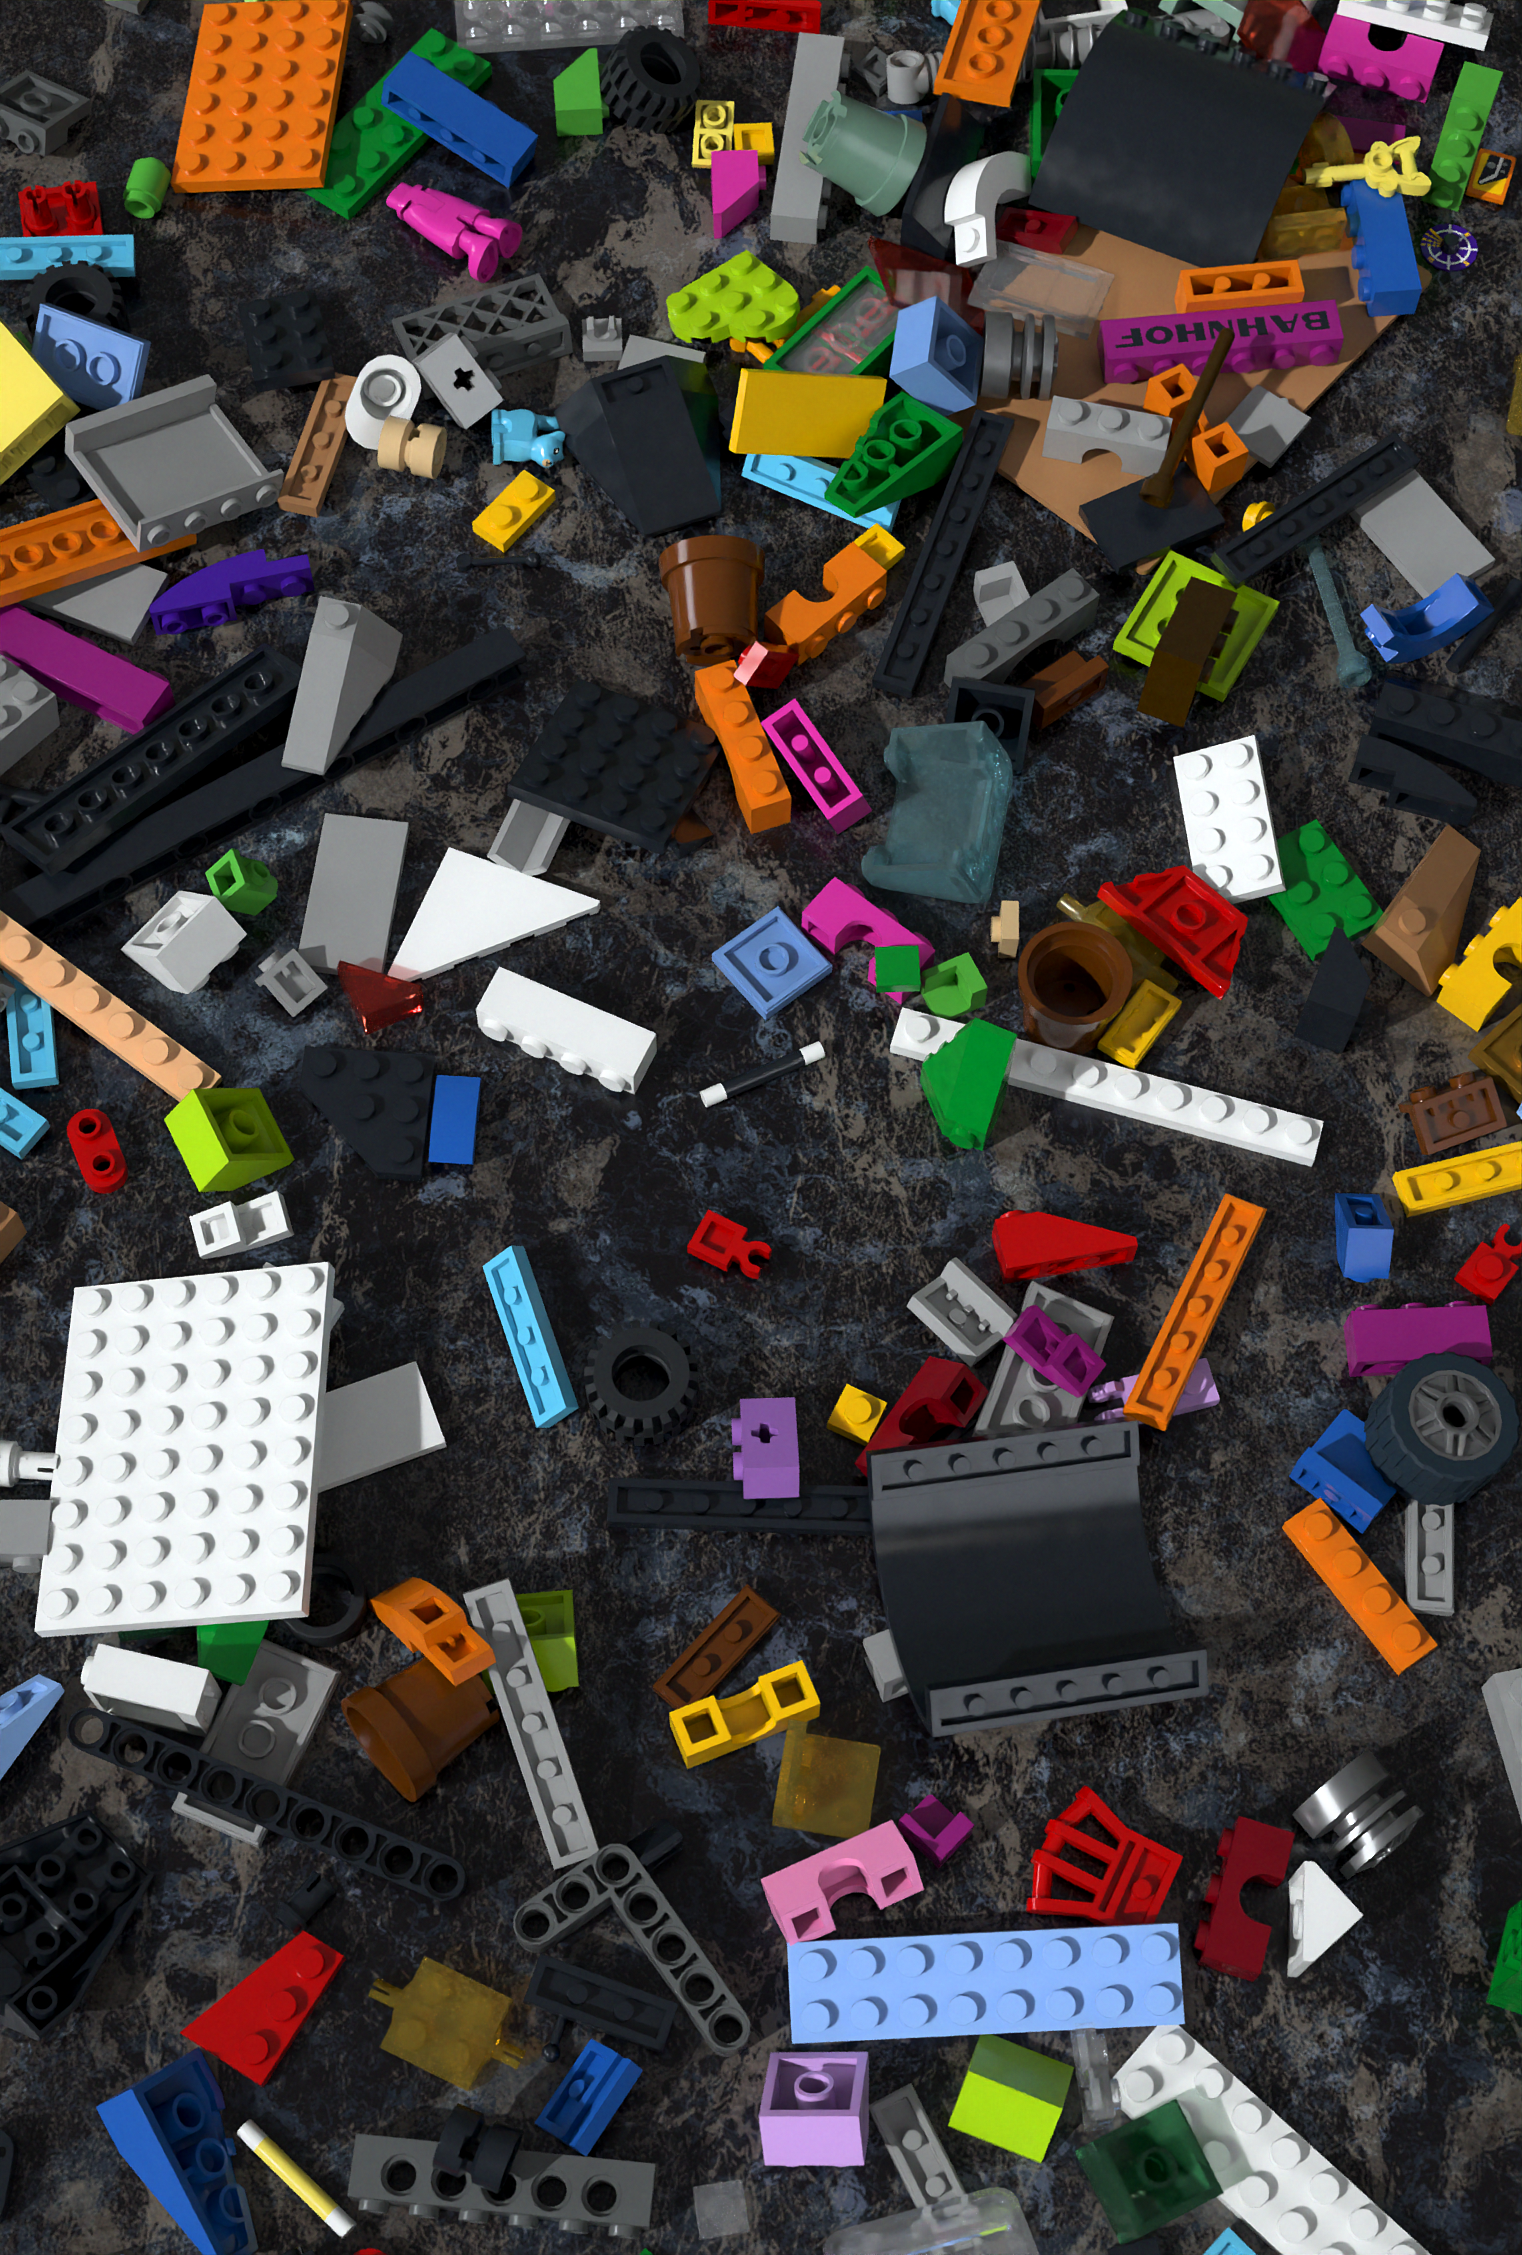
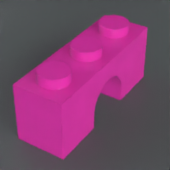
[1317,13,1444,103]
[801,877,935,1004]

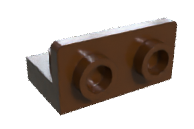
[1398,1071,1507,1155]

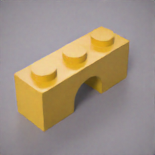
[1436,896,1522,1032]
[669,1660,821,1769]

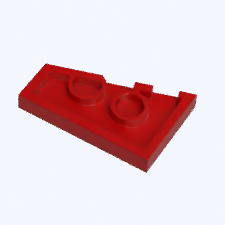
[180,1930,346,2088]

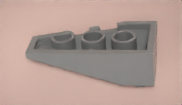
[282,596,403,775]

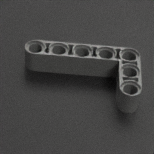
[513,1844,750,2057]

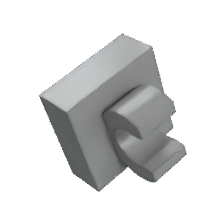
[582,316,623,361]

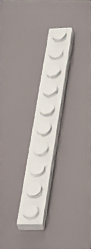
[890,1007,1324,1167]

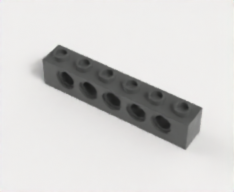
[347,2134,656,2239]

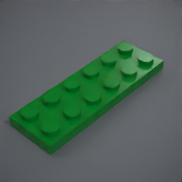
[298,28,492,220]

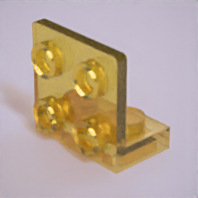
[772,1719,881,1839]

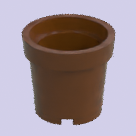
[658,535,765,667]
[1018,922,1133,1055]
[341,1656,500,1802]

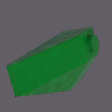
[824,391,963,518]
[920,1017,1018,1151]

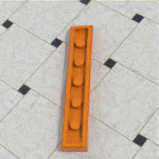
[1123,1193,1267,1432]

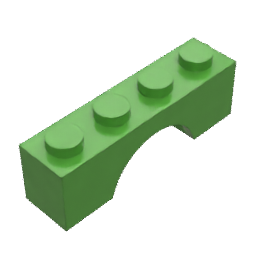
[1421,61,1503,212]

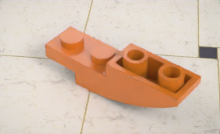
[367,1577,496,1687]

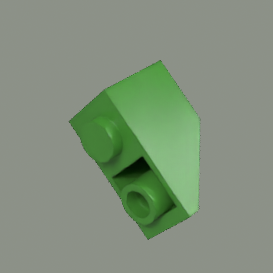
[553,48,609,137]

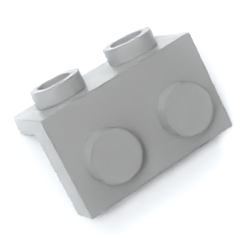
[907,1257,1019,1367]

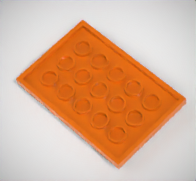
[171,0,353,193]

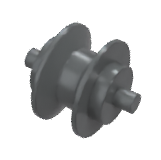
[351,1,393,44]

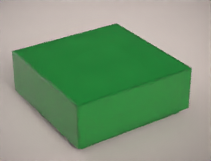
[874,946,921,993]

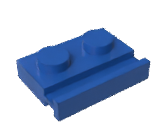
[535,2039,643,2156]

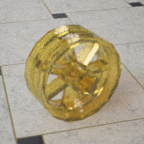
[1298,112,1354,189]

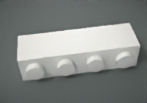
[476,967,657,1094]

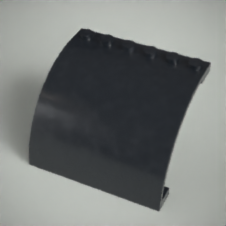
[1028,7,1337,268]
[866,1416,1209,1737]

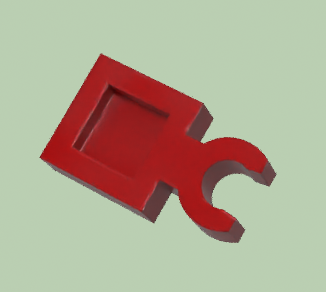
[687,1209,772,1279]
[1454,1224,1522,1306]

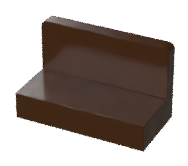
[1020,651,1109,730]

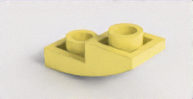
[692,100,734,168]

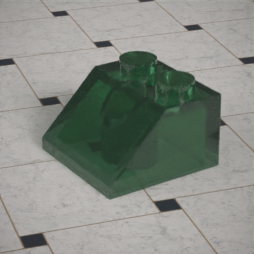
[1075,2099,1224,2245]

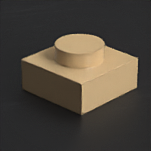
[991,900,1019,959]

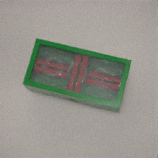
[763,265,919,378]

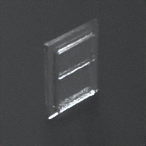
[967,239,1115,340]

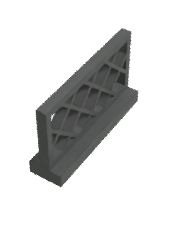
[392,273,573,400]

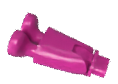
[386,182,522,283]

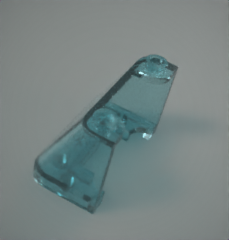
[861,721,1013,904]

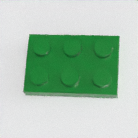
[1266,819,1384,962]

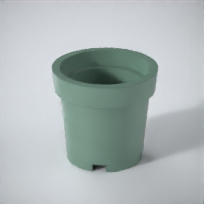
[799,90,927,216]

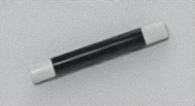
[700,1041,825,1107]

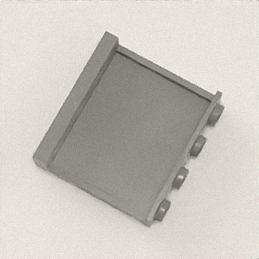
[65,374,284,553]

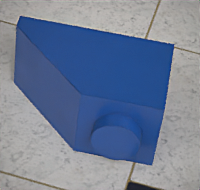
[1334,1193,1394,1283]

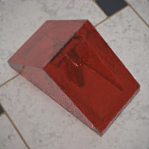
[337,960,424,1036]

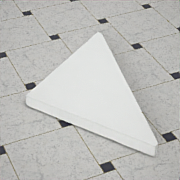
[383,847,600,992]

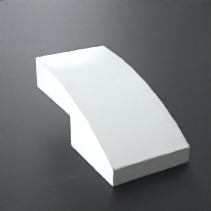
[189,1191,294,1259]

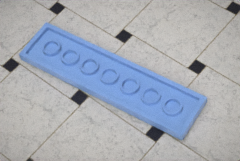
[787,1922,1185,2044]

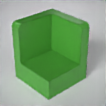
[920,952,988,1020]

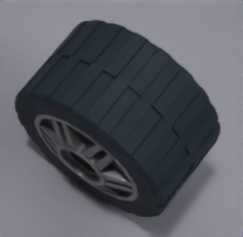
[1364,1351,1521,1506]

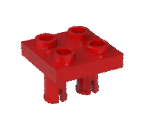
[18,180,104,237]

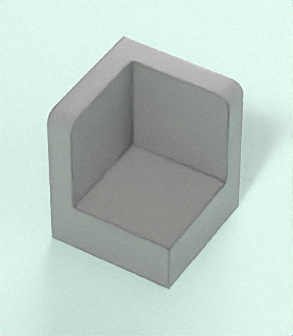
[972,561,1030,627]

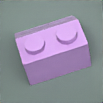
[759,2052,869,2167]

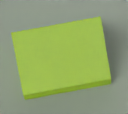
[948,2034,1074,2164]

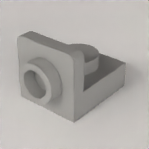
[254,948,328,1017]

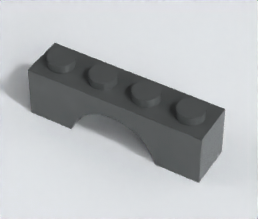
[944,568,1100,688]

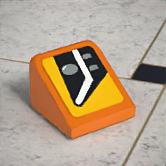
[1465,148,1516,205]

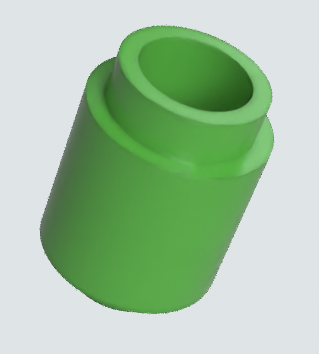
[123,157,171,219]

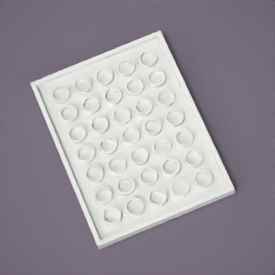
[34,1262,335,1637]

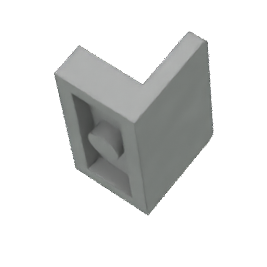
[487,799,571,876]

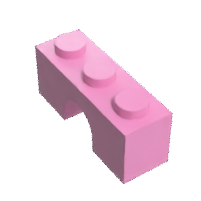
[760,1820,924,1946]

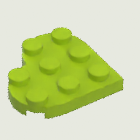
[666,250,801,343]

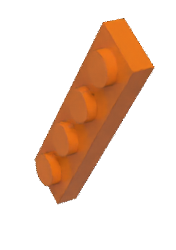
[1282,1497,1438,1676]

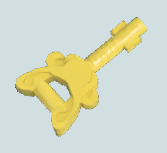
[1302,136,1432,197]

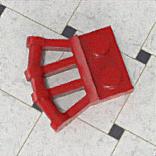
[1026,1786,1184,1926]

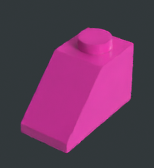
[711,150,766,239]

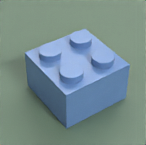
[889,295,985,417]

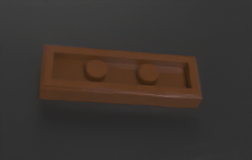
[653,1584,782,1710]

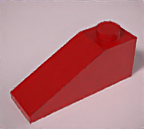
[708,0,821,34]
[992,1210,1138,1284]

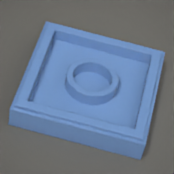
[712,906,832,1021]

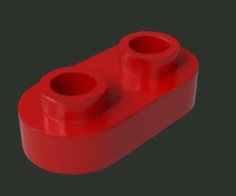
[67,1109,128,1194]

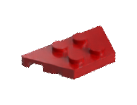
[1097,865,1249,1000]

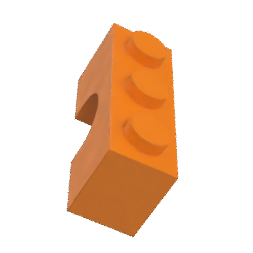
[1143,363,1249,496]
[764,542,887,666]

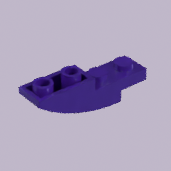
[149,549,315,636]

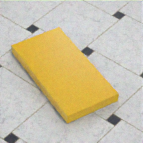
[729,368,887,458]

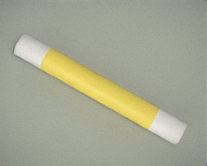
[236,2119,357,2239]

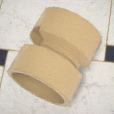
[377,415,447,479]

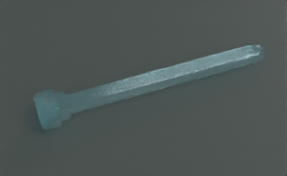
[1304,535,1372,688]

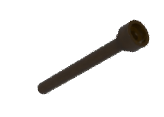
[1139,328,1235,509]

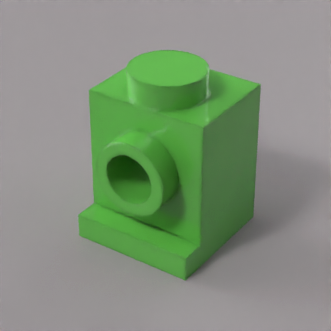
[205,848,278,916]

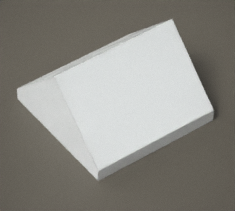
[1288,1861,1363,1977]

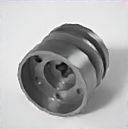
[980,311,1059,401]
[1293,1750,1424,1880]

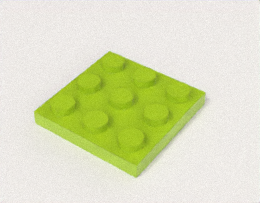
[1113,550,1280,702]

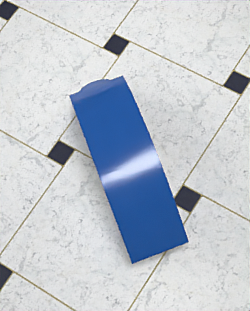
[1360,573,1495,664]

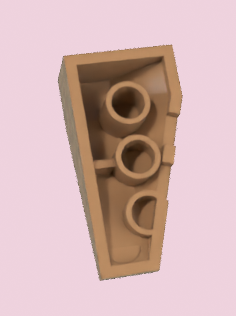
[1362,825,1481,997]

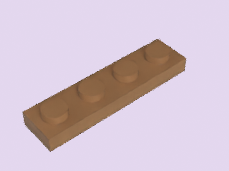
[277,373,358,518]

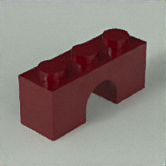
[854,1356,989,1477]
[1192,1816,1295,1982]

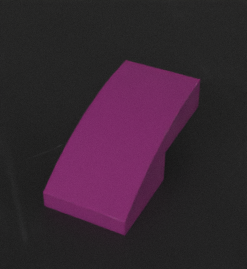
[1002,1304,1107,1398]

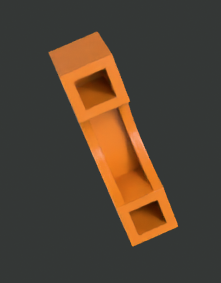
[695,659,791,834]

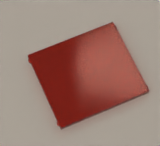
[1236,0,1327,74]
[867,236,985,336]

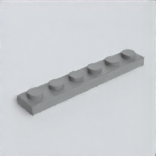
[463,1577,600,1870]

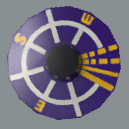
[1420,224,1478,272]

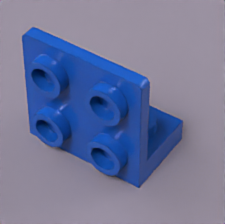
[1289,1409,1397,1534]

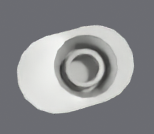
[344,354,421,450]

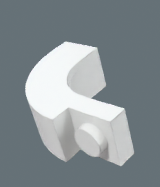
[945,151,1032,268]

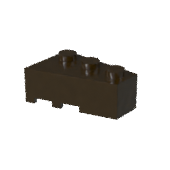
[1136,576,1240,728]

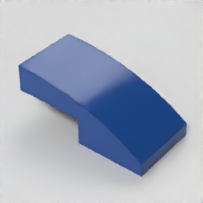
[428,1075,482,1165]

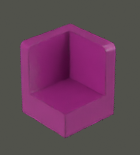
[897,1795,974,1869]

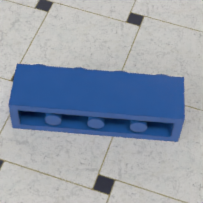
[381,50,538,188]
[1338,163,1422,317]

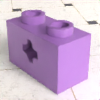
[731,1397,799,1499]

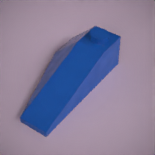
[96,2047,259,2255]

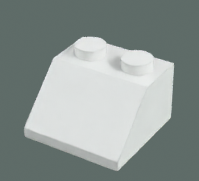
[121,890,247,994]

